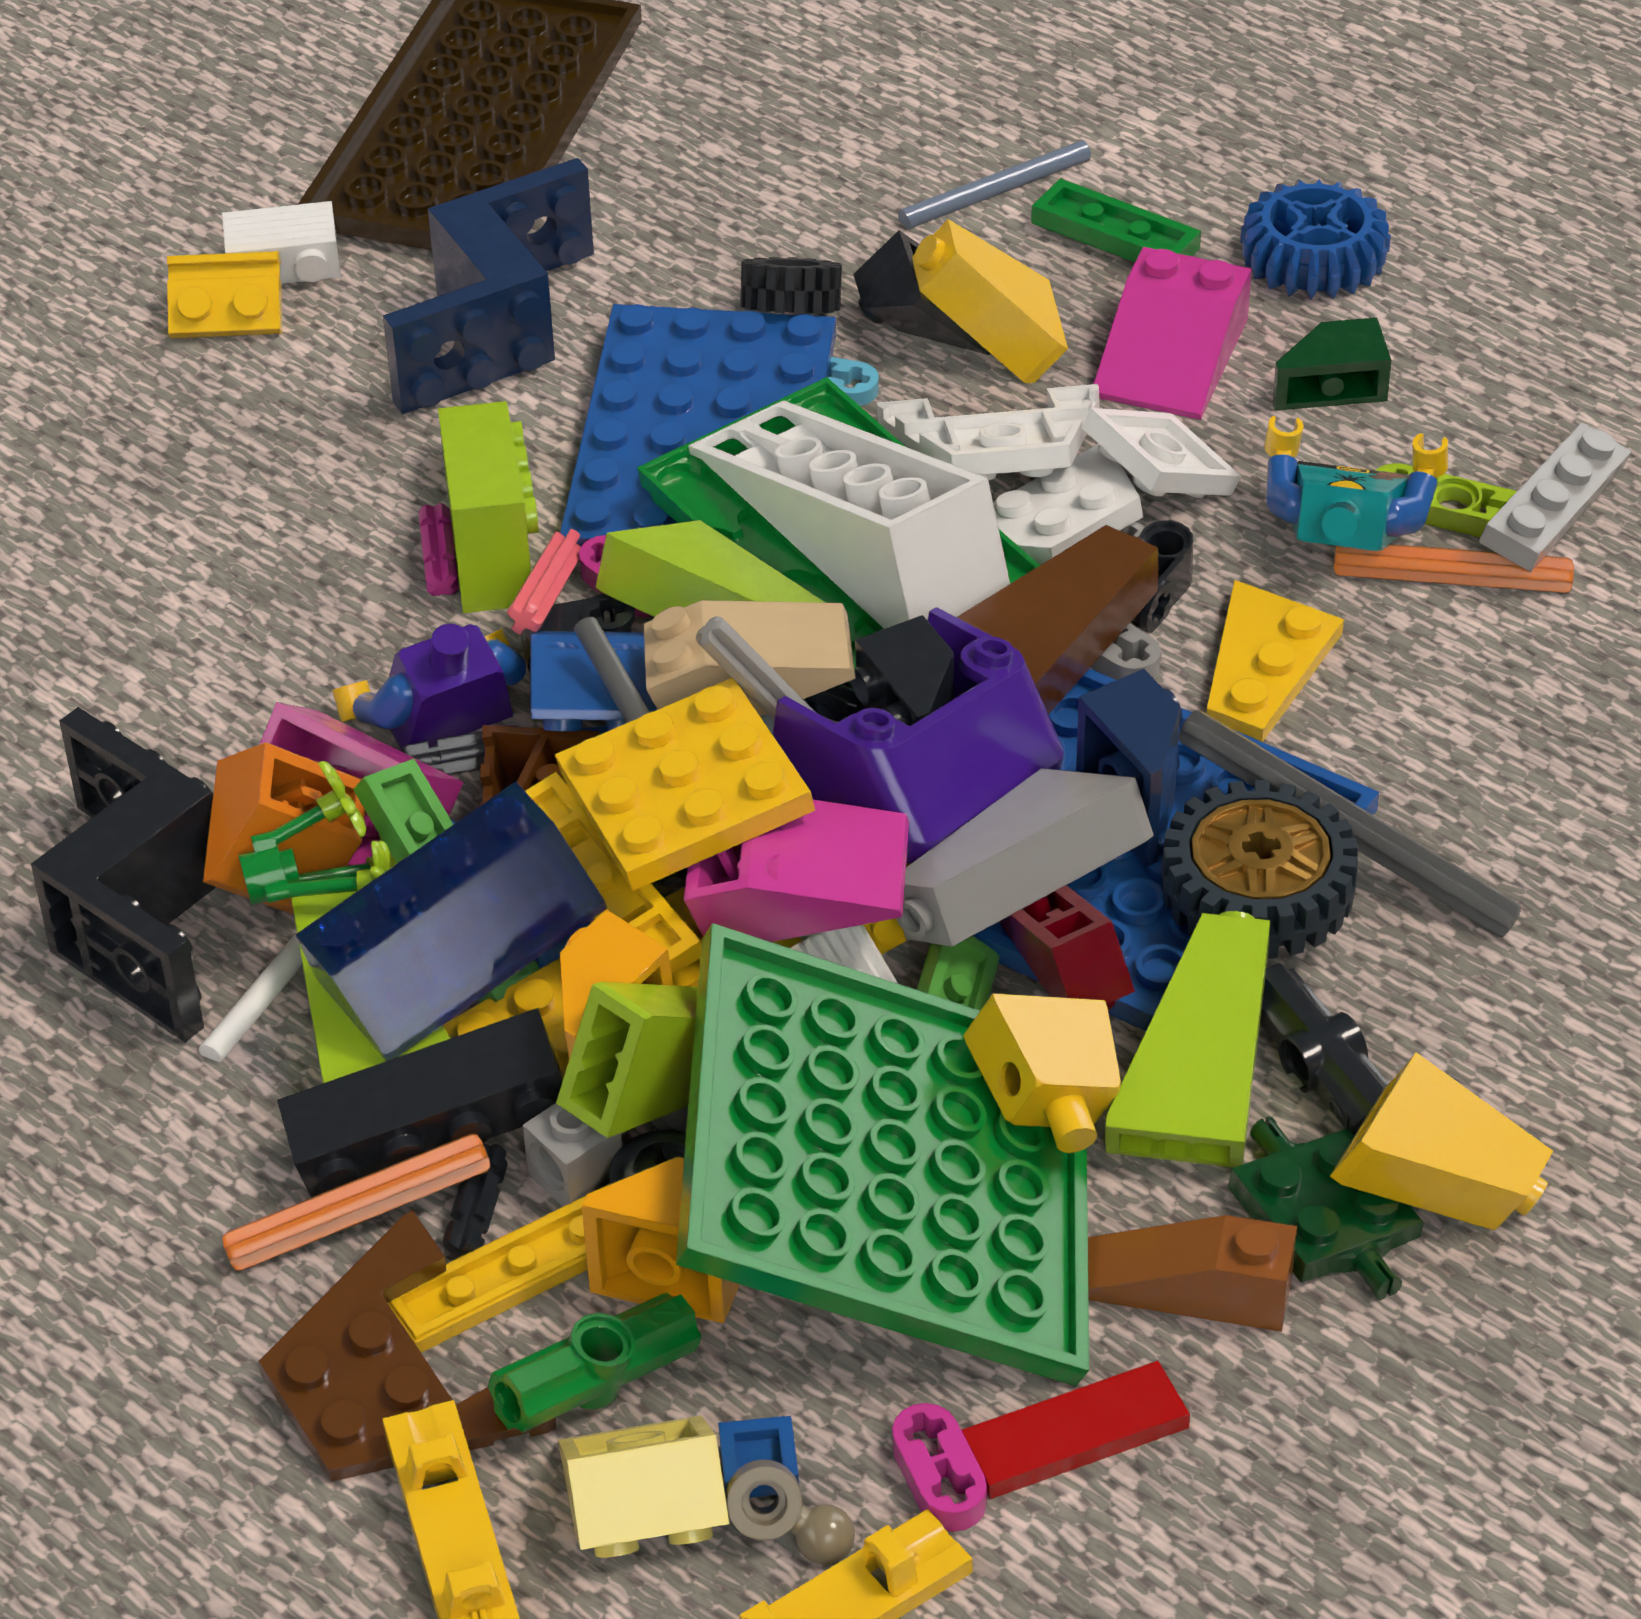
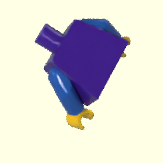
[332,623,526,751]

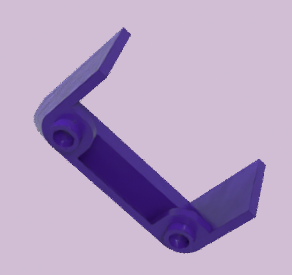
[773,607,1064,864]

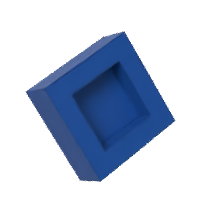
[718,1416,799,1498]

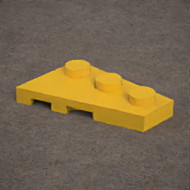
[1206,580,1344,742]

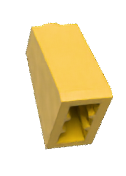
[912,219,1068,383]
[1330,1052,1553,1230]

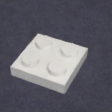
[1081,408,1241,498]

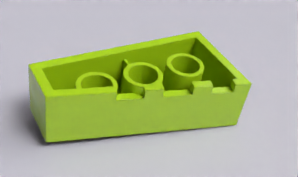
[438,401,539,614]

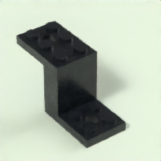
[31,707,216,1043]

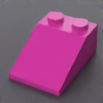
[1094,247,1251,420]

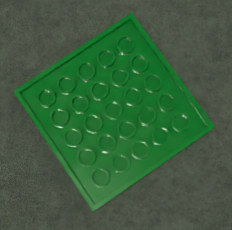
[676,923,1089,1386]

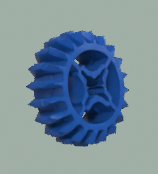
[1240,178,1391,300]

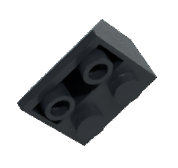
[851,615,954,726]

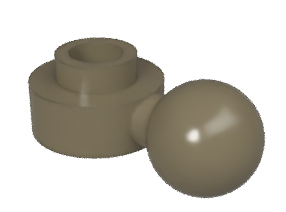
[726,1459,855,1565]

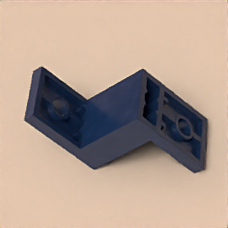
[383,158,594,415]

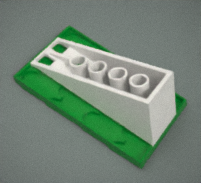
[637,377,1040,688]

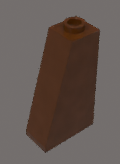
[957,525,1158,715]

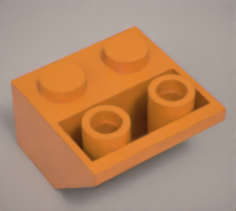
[203,742,365,915]

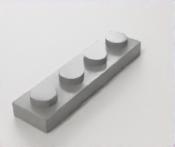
[1479,423,1632,572]

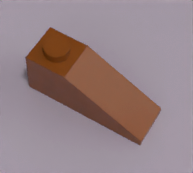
[1088,1215,1297,1332]

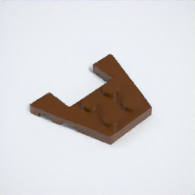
[258,1210,556,1482]

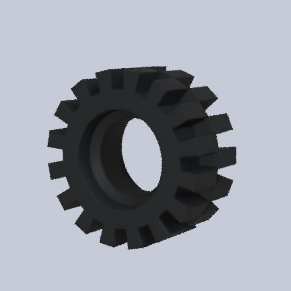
[740,257,842,314]

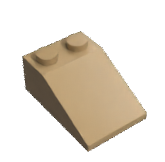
[644,600,855,716]

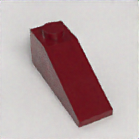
[999,885,1135,1010]

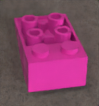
[684,800,909,942]

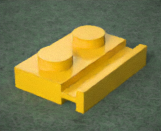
[167,251,282,339]

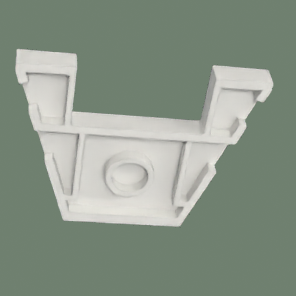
[876,384,1100,481]

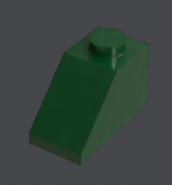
[1273,317,1392,411]

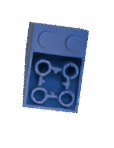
[529,631,657,731]

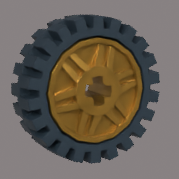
[1161,780,1358,959]

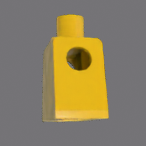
[963,993,1121,1153]

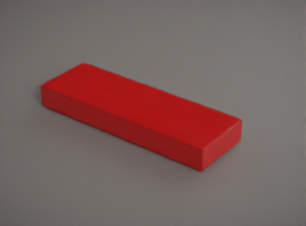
[961,1360,1190,1500]

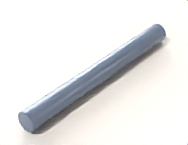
[898,140,1091,229]

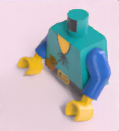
[1264,416,1448,551]

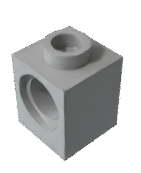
[523,1103,622,1207]

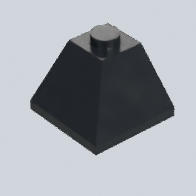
[853,230,991,355]

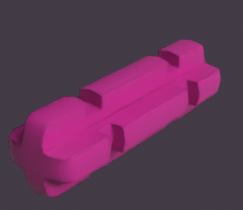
[418,502,459,596]

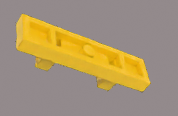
[501,772,701,974]
[383,1400,520,1619]
[739,1509,973,1619]

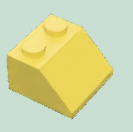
[558,1415,729,1558]

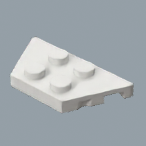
[993,444,1143,565]

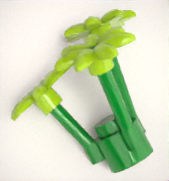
[238,761,408,926]

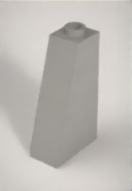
[897,768,1154,946]

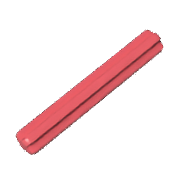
[507,529,581,635]

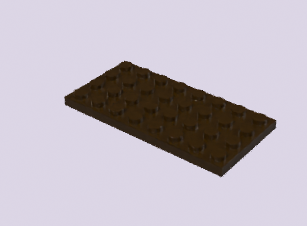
[297,0,642,250]

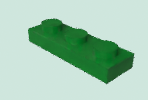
[1031,178,1201,262]

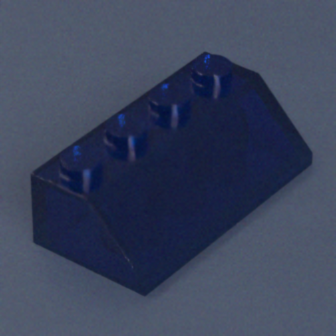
[295,781,607,1061]

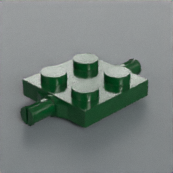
[1228,1116,1424,1300]

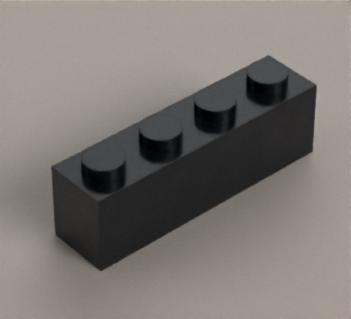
[277,1008,564,1198]

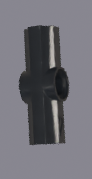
[1260,963,1388,1136]

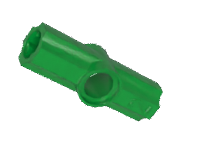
[488,1292,702,1433]

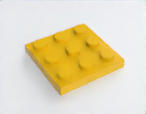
[555,678,816,891]

